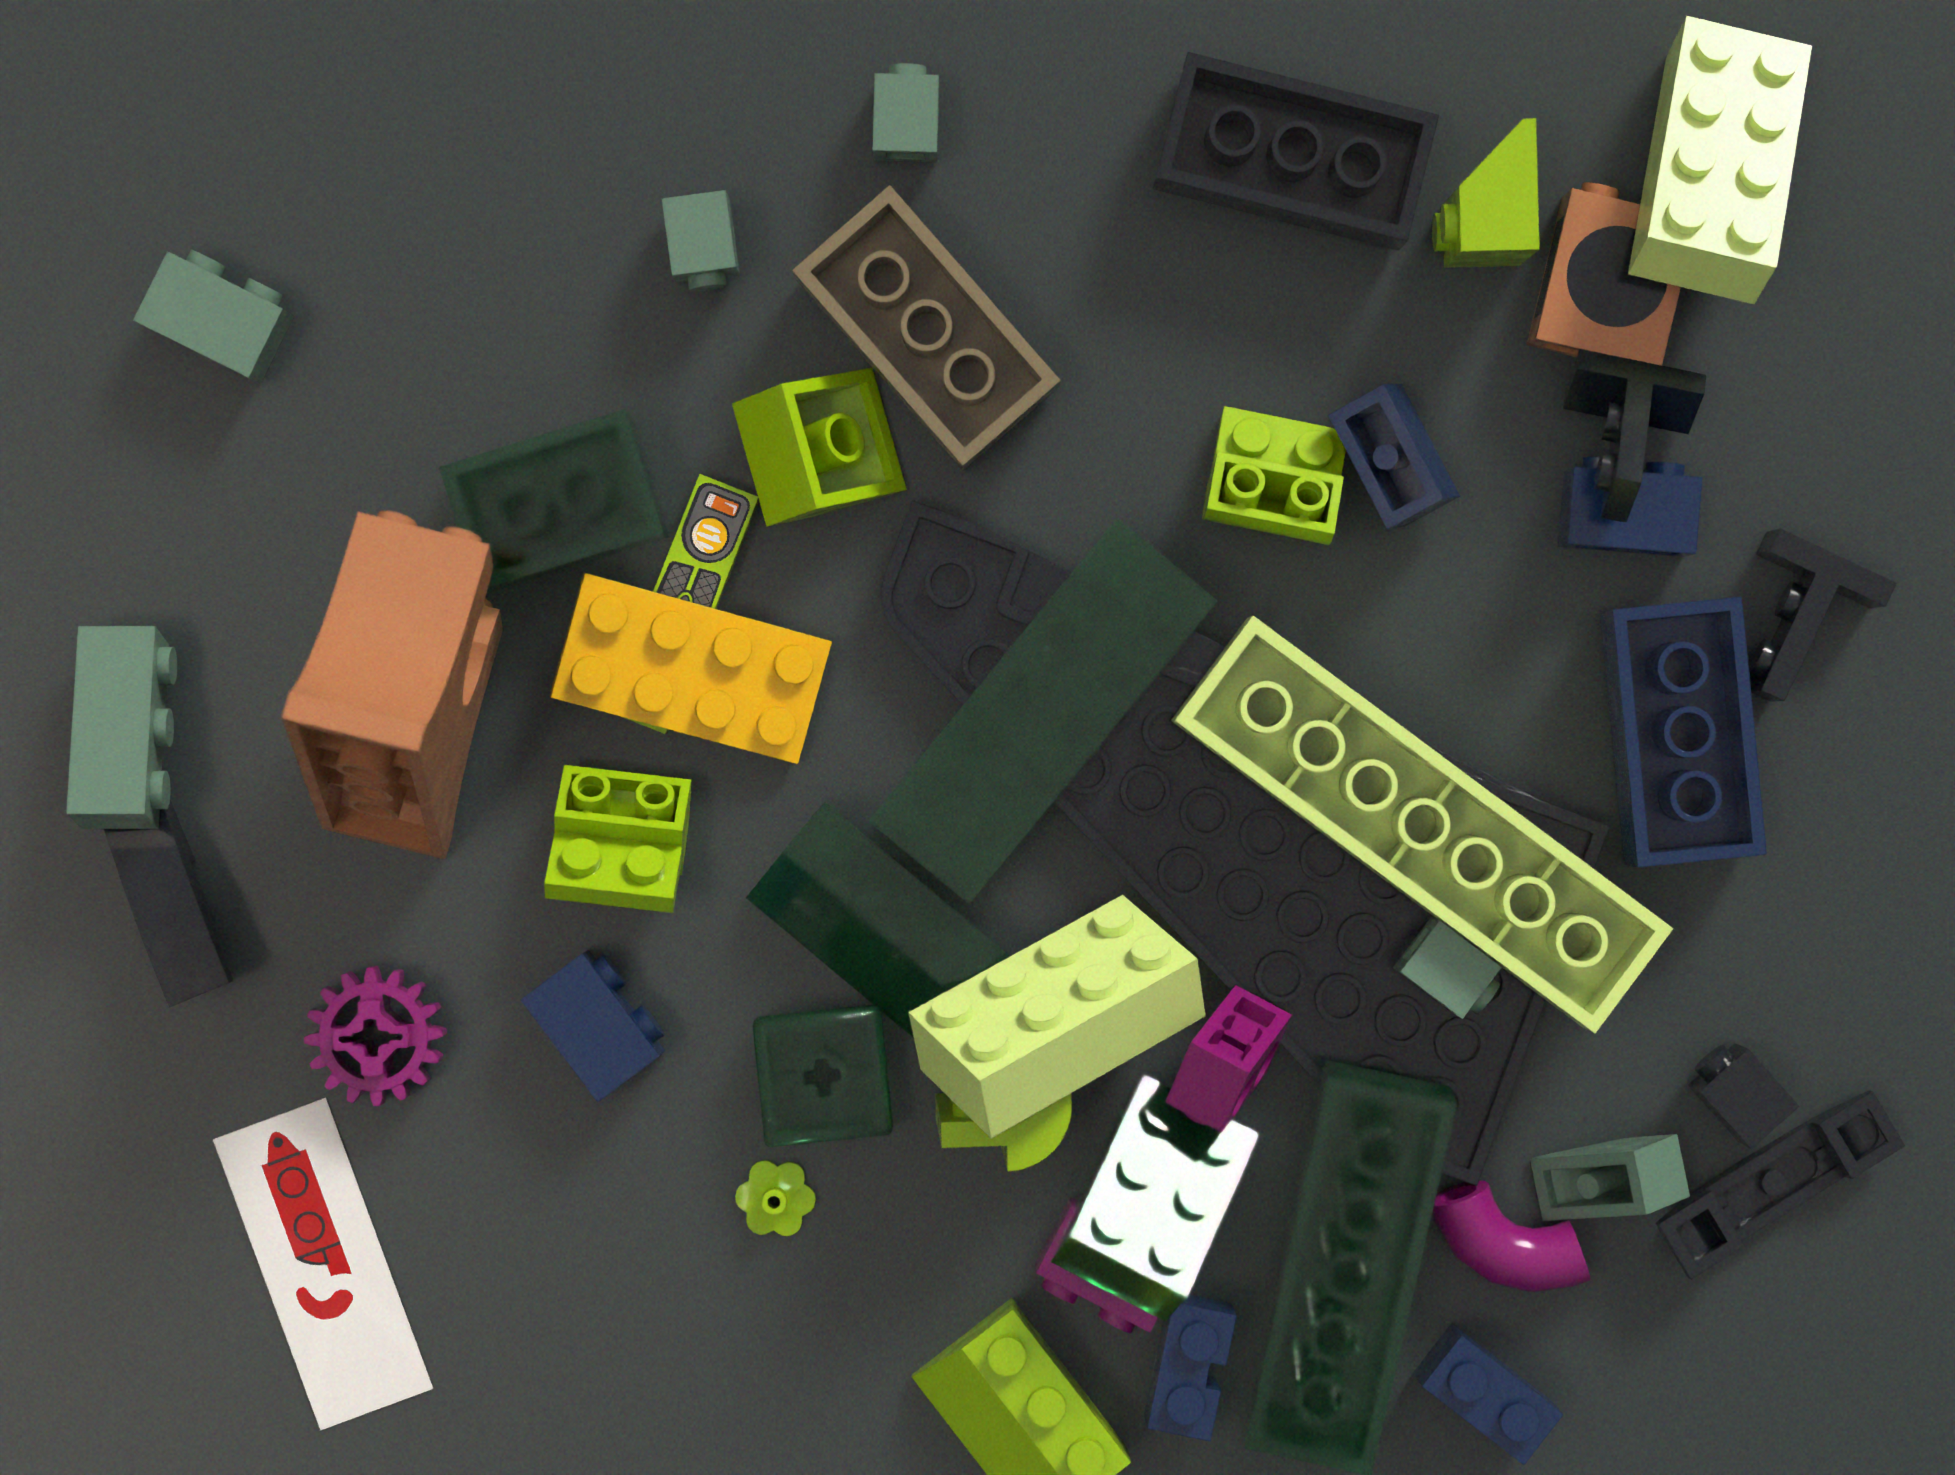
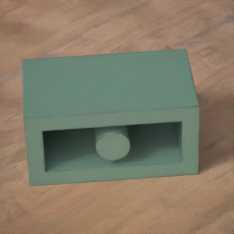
[133,249,294,384]

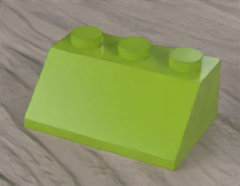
[911,1298,1131,1475]

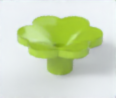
[735,1160,816,1236]

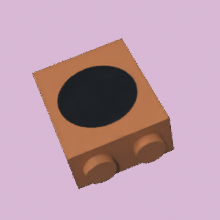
[1527,182,1681,366]

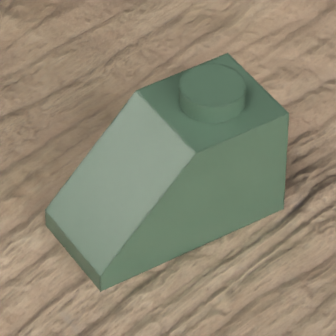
[1530,1134,1690,1221]

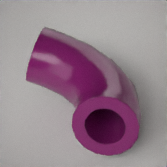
[1428,1180,1591,1292]

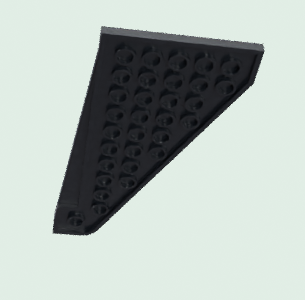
[881,500,1610,1186]

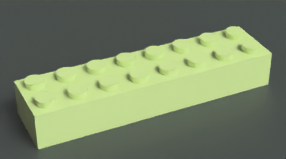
[1171,616,1674,1033]

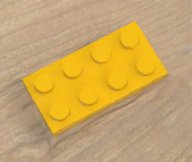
[549,572,832,764]

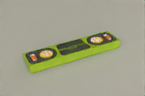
[620,474,759,734]

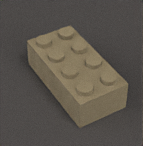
[792,185,1061,471]

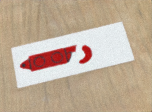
[213,1098,433,1431]

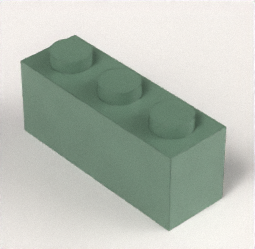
[66,626,177,829]

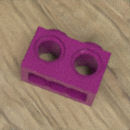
[1166,985,1292,1133]

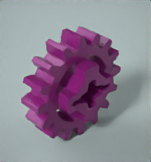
[304,965,447,1106]

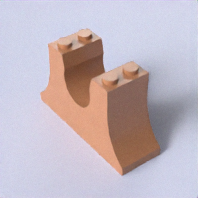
[282,511,503,859]

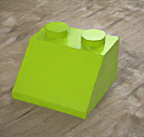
[1432,118,1540,268]
[732,368,907,527]

